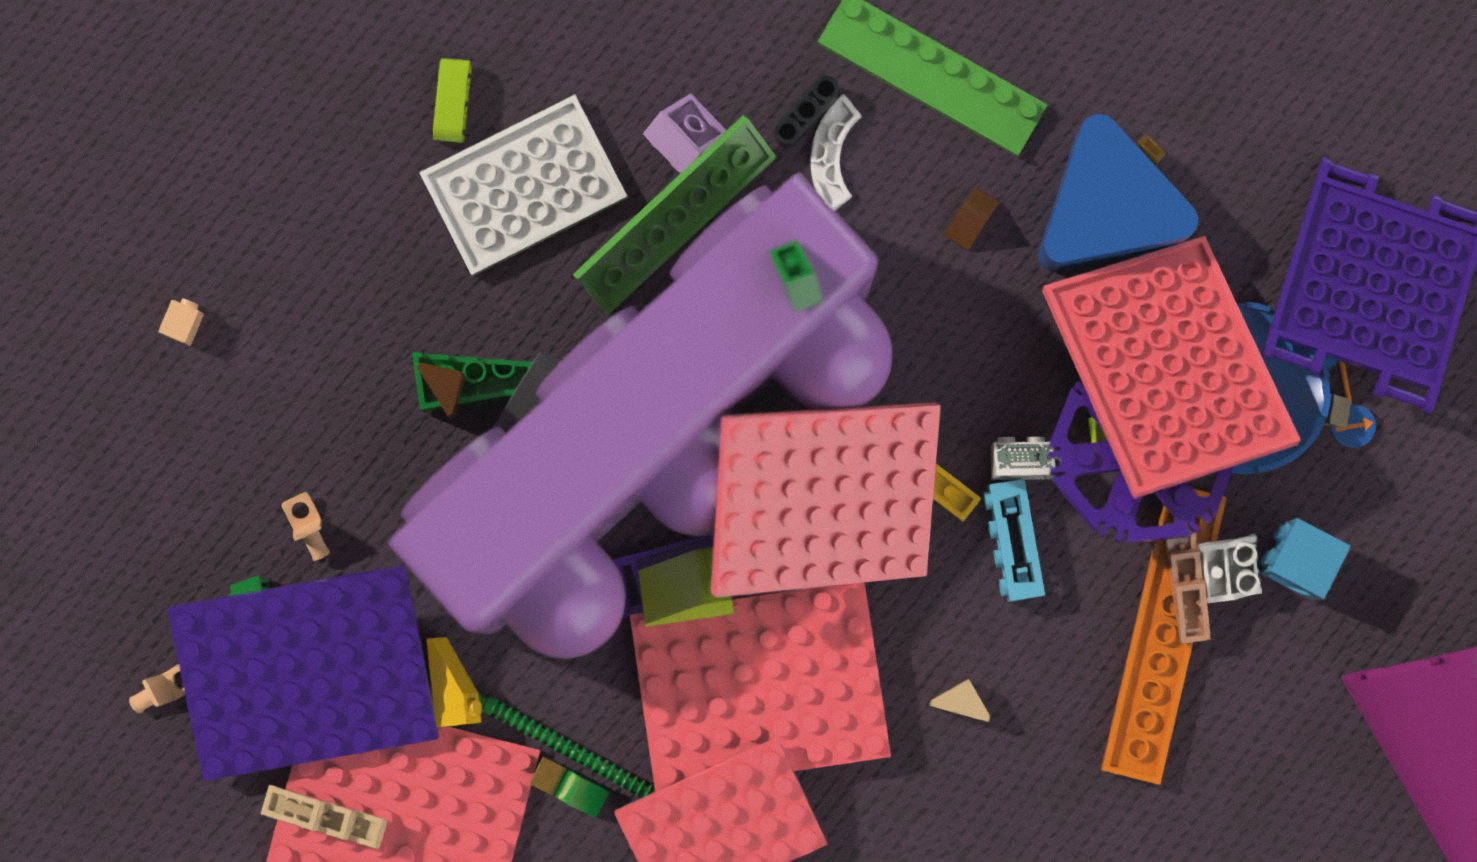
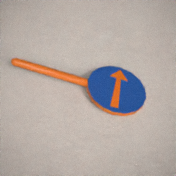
[1332,361,1376,448]

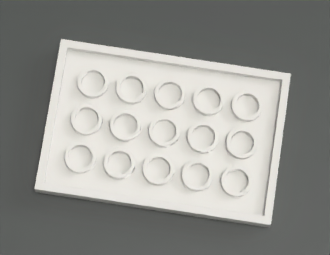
[420,95,628,277]

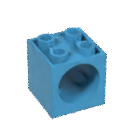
[1259,518,1351,601]

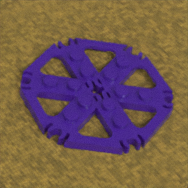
[1046,381,1234,545]

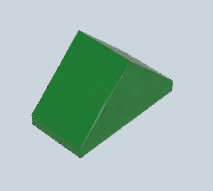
[553,763,610,818]

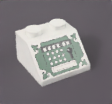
[991,437,1056,480]

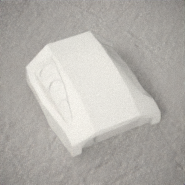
[1198,534,1262,603]

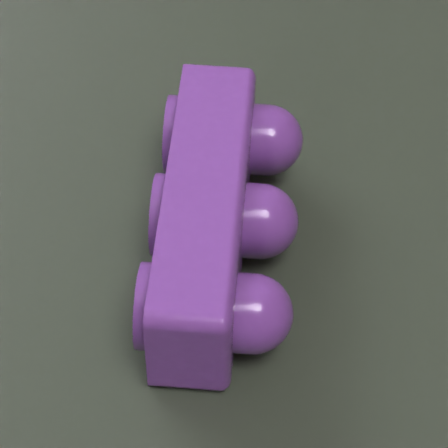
[388,173,893,658]

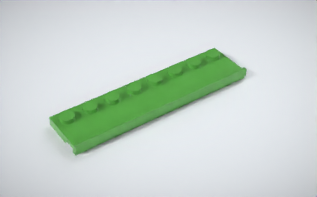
[817,0,1048,158]

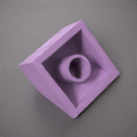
[643,94,727,174]

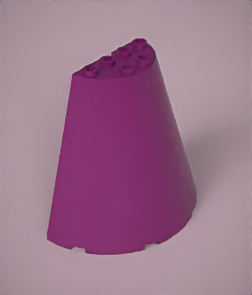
[1342,647,1477,862]

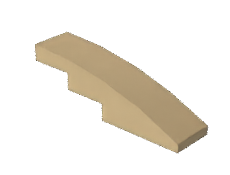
[261,785,388,849]

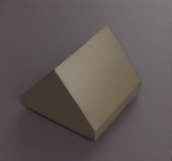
[1323,395,1352,429]

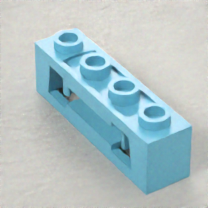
[983,479,1045,602]

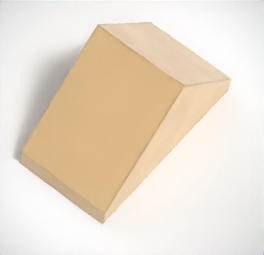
[929,679,990,722]

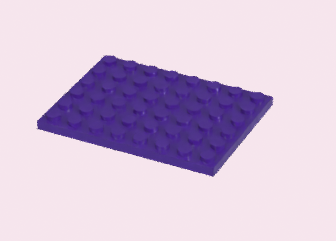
[167,564,439,781]

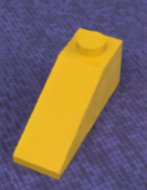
[426,637,482,727]

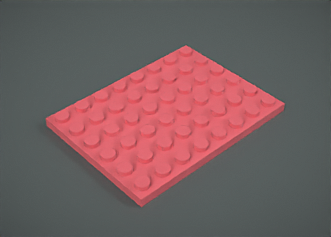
[1042,236,1301,498]
[711,402,941,597]
[630,582,891,792]
[266,726,541,862]

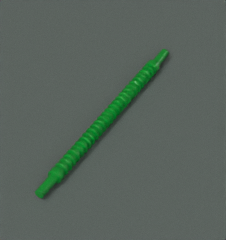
[478,692,655,797]

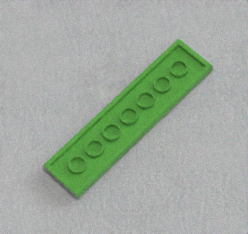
[573,115,776,315]

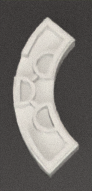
[811,94,862,210]

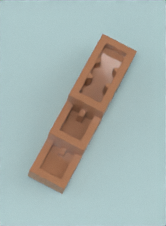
[1163,519,1211,644]

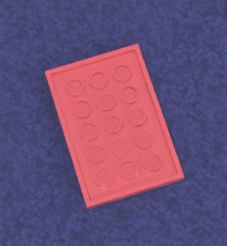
[615,737,827,862]

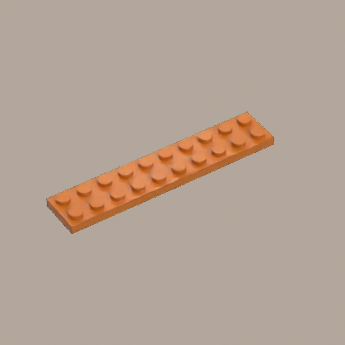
[1101,489,1227,785]

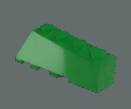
[412,352,533,413]

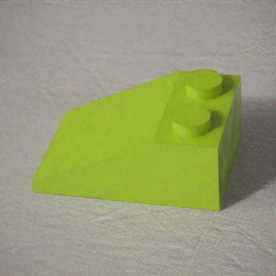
[638,547,734,627]

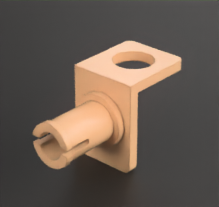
[282,492,330,561]
[129,664,185,713]

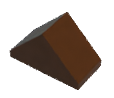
[944,187,1000,251]
[417,363,465,419]

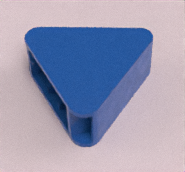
[1038,114,1198,272]

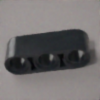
[774,75,839,149]

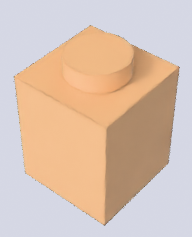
[158,298,204,346]

